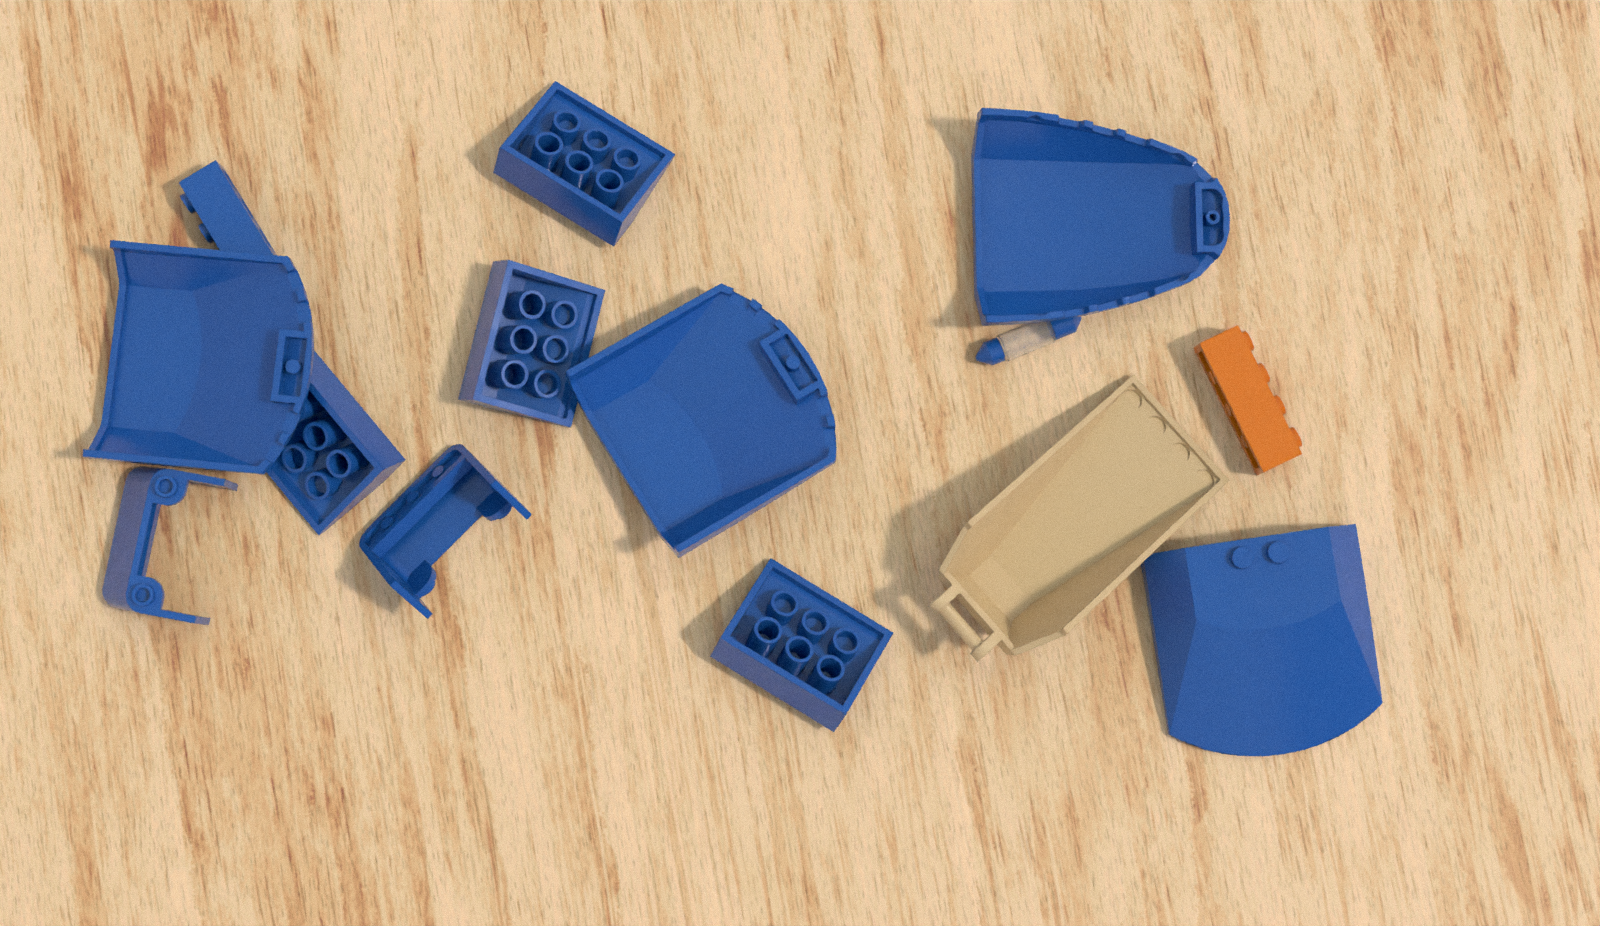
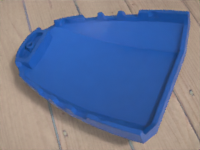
[971,108,1230,326]

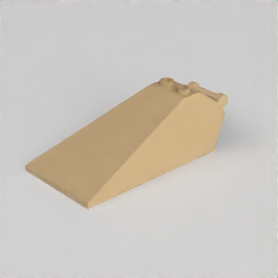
[928,374,1230,662]

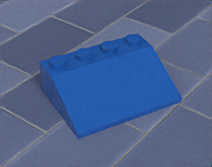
[493,81,675,247]
[458,260,605,428]
[266,351,406,535]
[710,558,893,732]

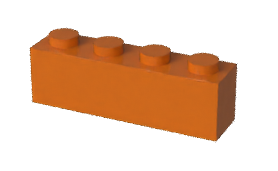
[1193,325,1302,476]

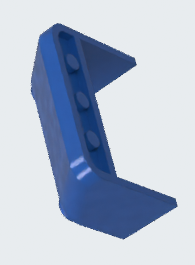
[359,444,532,619]
[102,466,238,625]

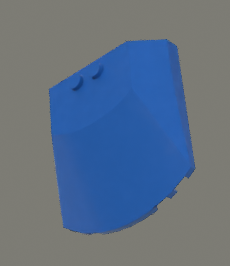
[82,240,314,475]
[565,284,837,558]
[1141,524,1383,756]

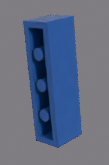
[179,160,277,255]

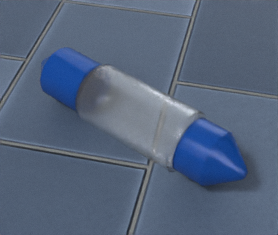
[975,316,1082,365]

